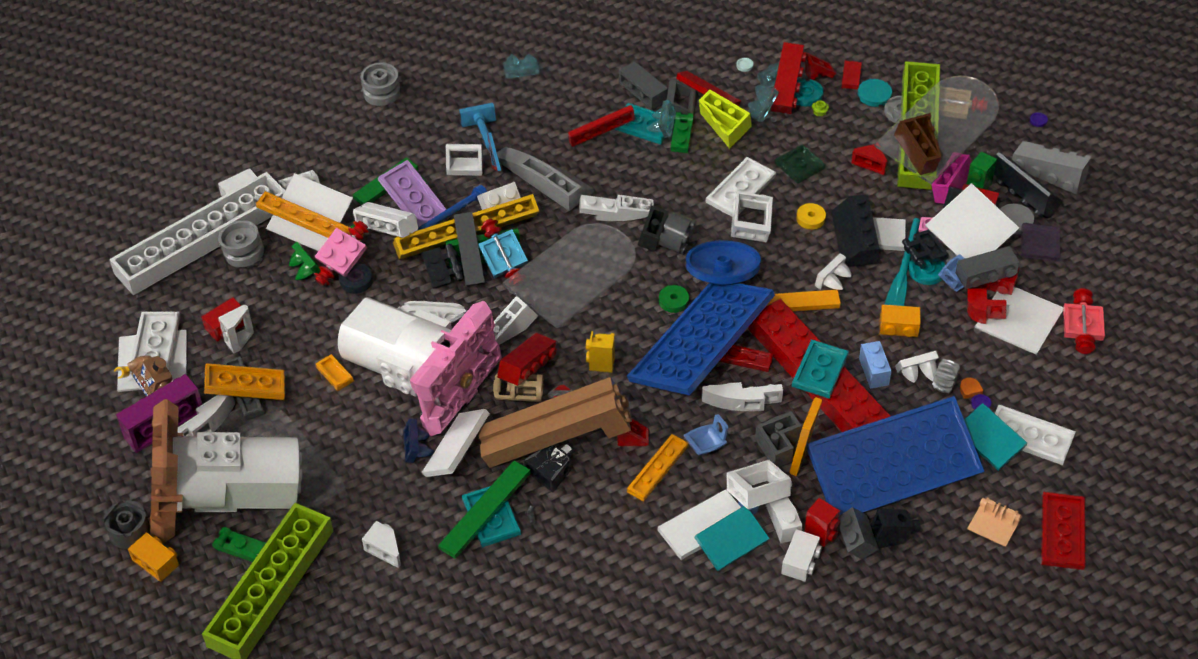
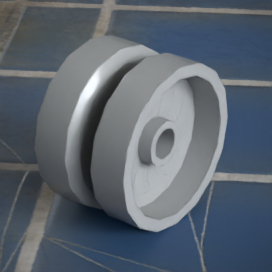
[361,62,400,106]
[218,220,265,267]

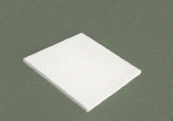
[266,173,353,251]
[925,183,1019,258]
[975,287,1063,355]
[117,330,187,392]

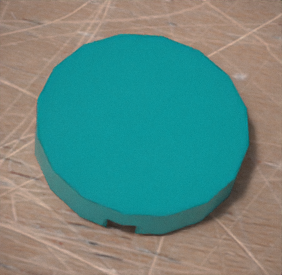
[795,79,823,107]
[857,79,892,107]
[908,259,946,285]

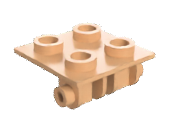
[967,497,1022,547]

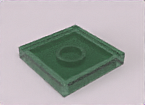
[775,144,825,184]

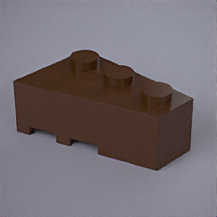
[894,113,942,175]

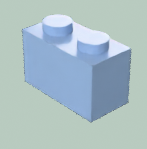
[859,341,891,389]

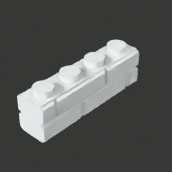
[353,202,418,238]

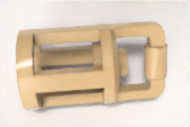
[493,373,543,402]

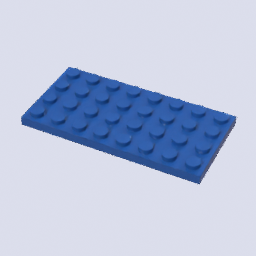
[627,283,775,396]
[806,396,984,515]

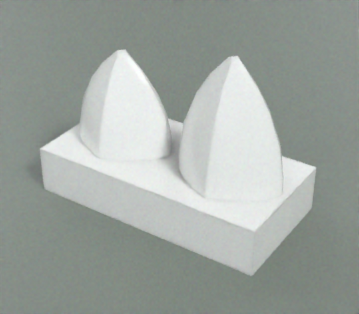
[815,253,851,290]
[895,351,939,383]

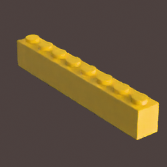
[393,194,539,260]

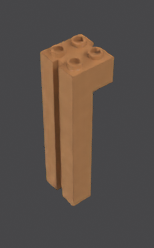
[478,377,632,468]

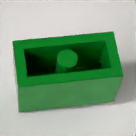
[967,151,997,190]

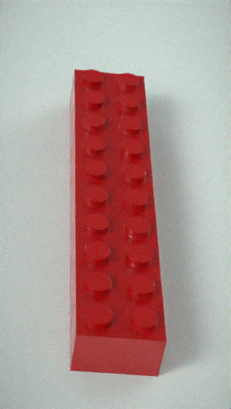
[748,298,891,432]

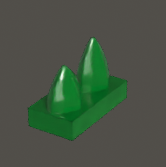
[289,242,320,280]

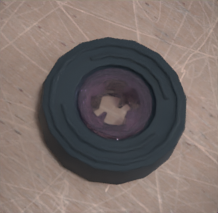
[339,263,373,294]

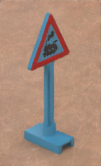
[459,103,501,172]

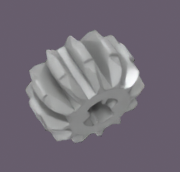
[932,359,960,394]

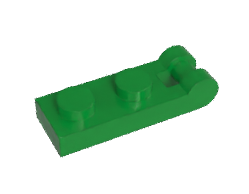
[670,112,694,153]
[212,527,266,562]

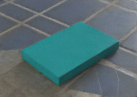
[614,103,675,145]
[792,339,849,399]
[964,403,1027,471]
[462,486,521,547]
[694,506,770,571]

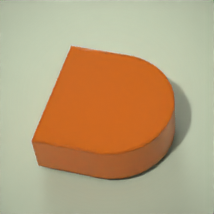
[960,378,983,399]

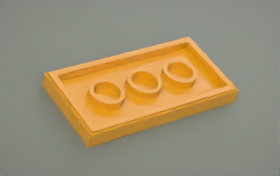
[204,363,285,400]
[790,397,822,476]

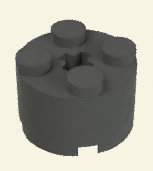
[658,211,696,254]
[104,500,150,549]

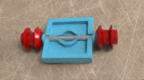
[478,219,528,287]

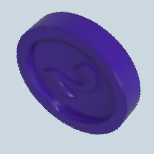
[1030,112,1048,127]
[971,394,991,410]

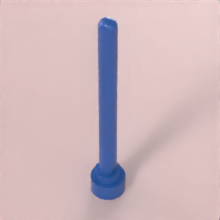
[418,185,487,230]

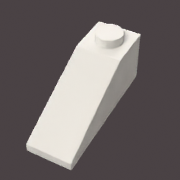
[493,296,538,345]
[765,497,802,543]

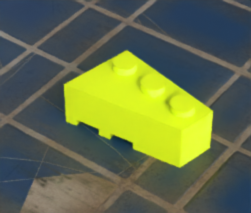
[699,90,752,149]

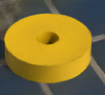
[796,203,826,230]

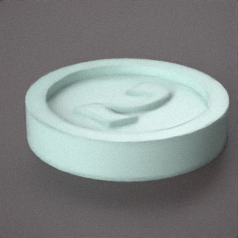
[736,58,753,72]

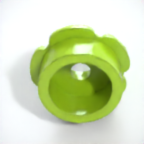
[812,100,829,116]

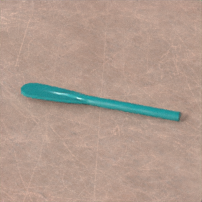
[884,218,920,306]

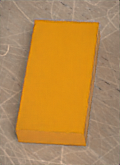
[315,354,354,391]

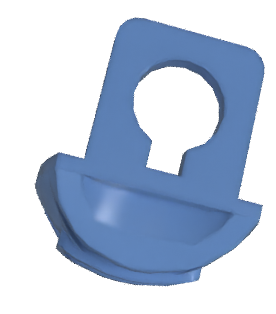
[938,254,965,292]
[684,414,728,455]

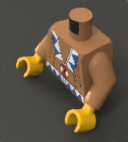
[114,355,172,397]

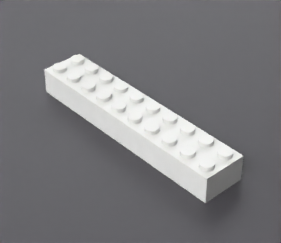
[109,172,285,295]

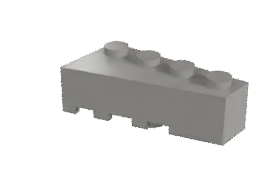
[1012,141,1092,194]

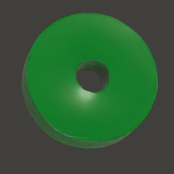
[659,285,689,313]

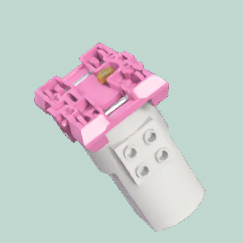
[338,297,502,436]

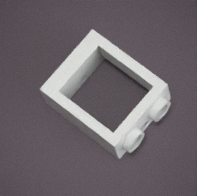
[731,191,773,242]
[727,460,792,509]

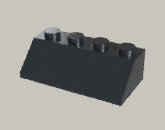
[994,152,1064,218]
[831,194,880,267]

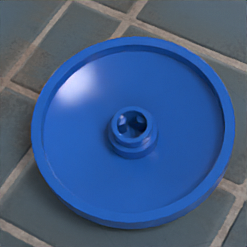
[686,240,761,284]

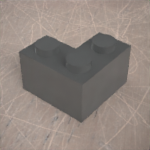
[755,411,802,467]

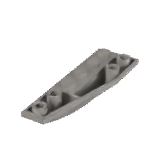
[497,147,594,211]

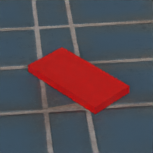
[1041,492,1085,570]

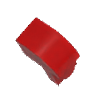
[967,288,1006,324]

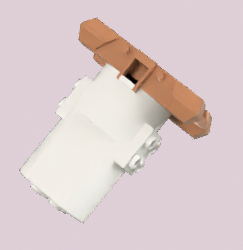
[150,399,302,543]

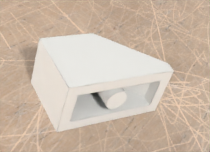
[362,521,401,568]

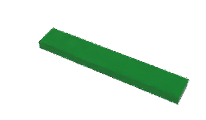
[438,461,530,559]

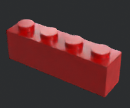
[771,42,807,114]
[497,333,557,386]

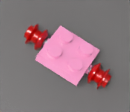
[314,221,369,286]

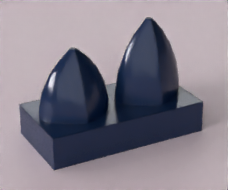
[403,418,435,463]

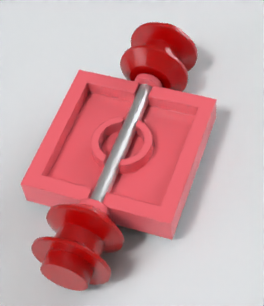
[1063,288,1105,354]

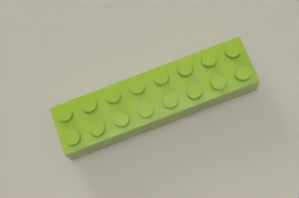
[897,61,940,190]
[202,503,333,659]

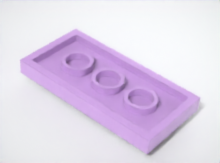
[378,160,450,231]

